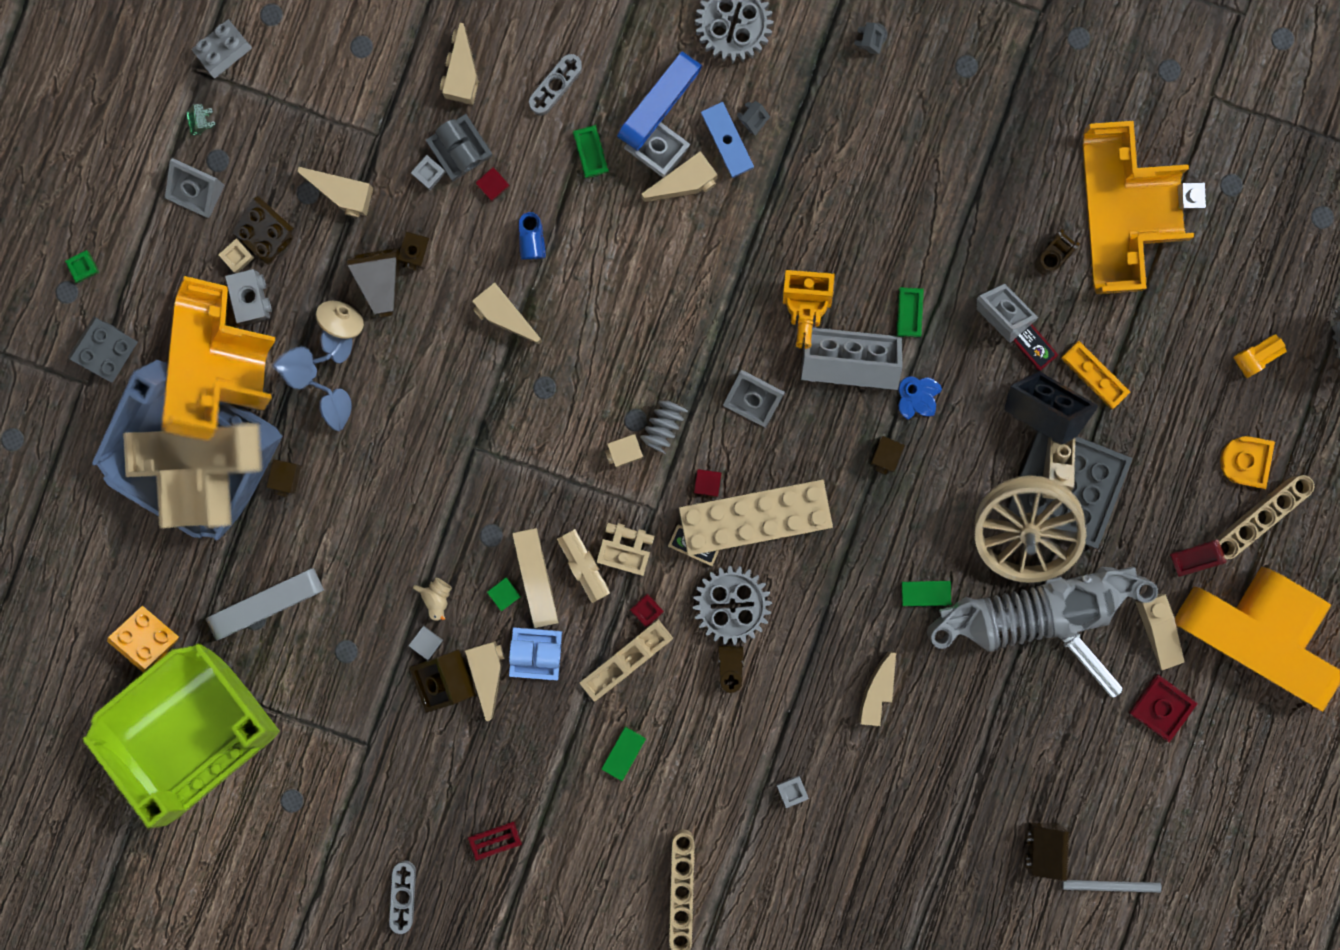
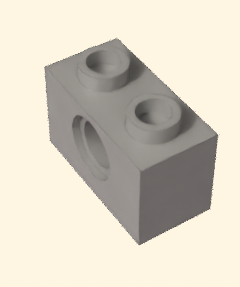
[225,269,272,326]

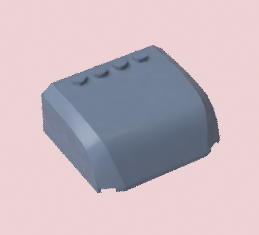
[92,360,282,540]

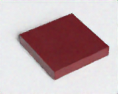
[1128,674,1198,743]

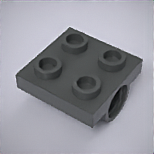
[426,114,493,182]
[68,316,138,383]

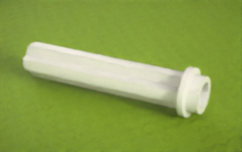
[1062,633,1122,698]

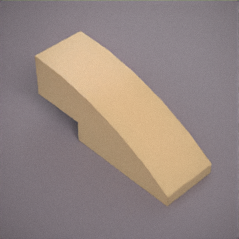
[858,651,896,726]

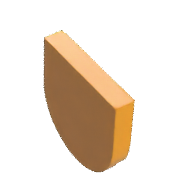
[1220,436,1275,489]

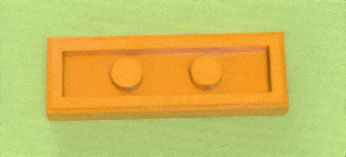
[1060,341,1130,410]

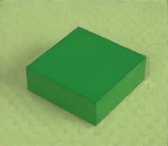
[65,250,100,283]
[487,577,521,612]

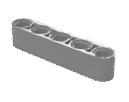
[206,568,324,641]

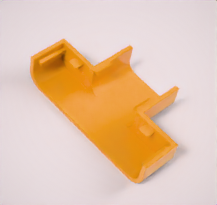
[1083,121,1194,294]
[162,276,275,441]
[1174,567,1340,712]

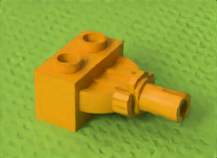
[783,270,834,349]

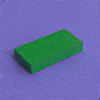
[573,125,609,179]
[896,287,924,338]
[901,581,951,606]
[601,726,646,781]

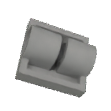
[191,19,252,79]

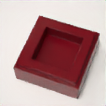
[476,167,510,202]
[694,469,722,497]
[630,594,664,628]

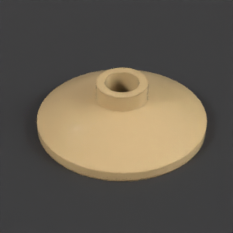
[316,301,364,339]

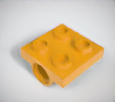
[107,606,179,673]

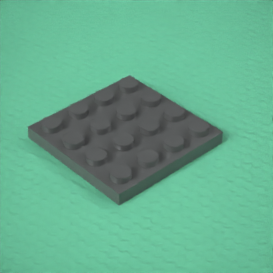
[1007,431,1133,549]

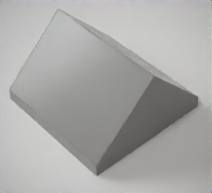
[624,123,690,177]
[165,158,225,218]
[977,284,1038,343]
[723,370,785,428]

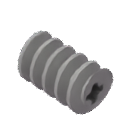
[640,400,688,454]

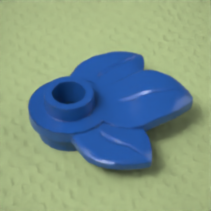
[898,376,942,420]

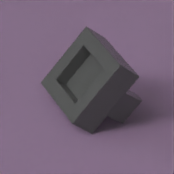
[855,22,885,54]
[737,101,770,135]

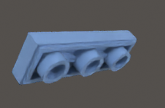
[701,102,754,178]

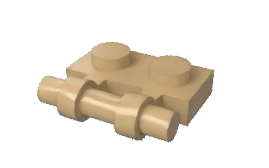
[596,523,655,576]

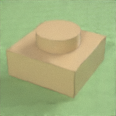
[218,239,254,273]

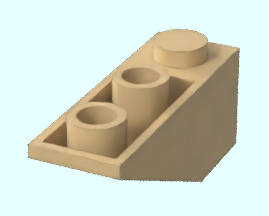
[440,23,479,105]
[1042,437,1075,499]

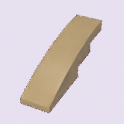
[513,528,559,628]
[580,619,673,702]

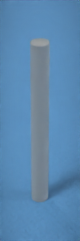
[1062,880,1161,893]

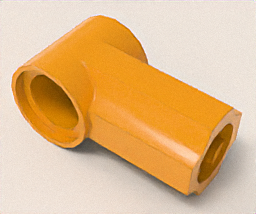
[1233,334,1287,378]

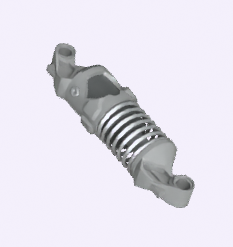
[927,567,1158,652]

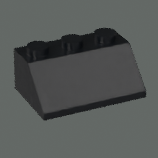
[1004,371,1098,445]

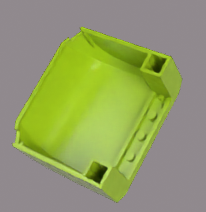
[83,644,280,828]

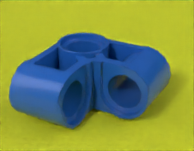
[519,212,546,260]

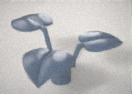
[272,330,353,431]

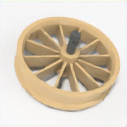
[975,476,1086,583]

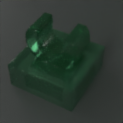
[186,104,216,135]

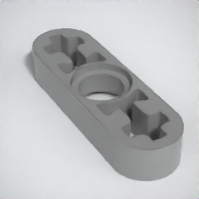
[529,54,582,115]
[390,860,416,934]

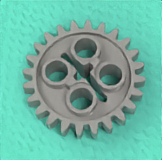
[695,0,773,63]
[693,566,772,645]

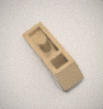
[641,151,717,202]
[298,167,373,218]
[472,283,543,344]
[1135,594,1184,671]
[465,641,505,721]

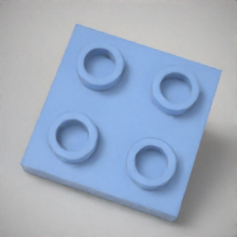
[509,627,562,680]

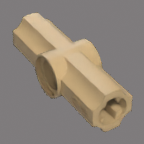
[557,529,610,603]

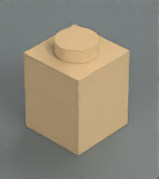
[605,434,643,468]

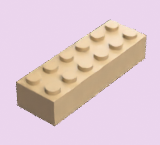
[679,480,833,556]

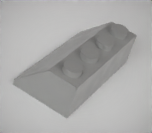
[801,328,903,390]

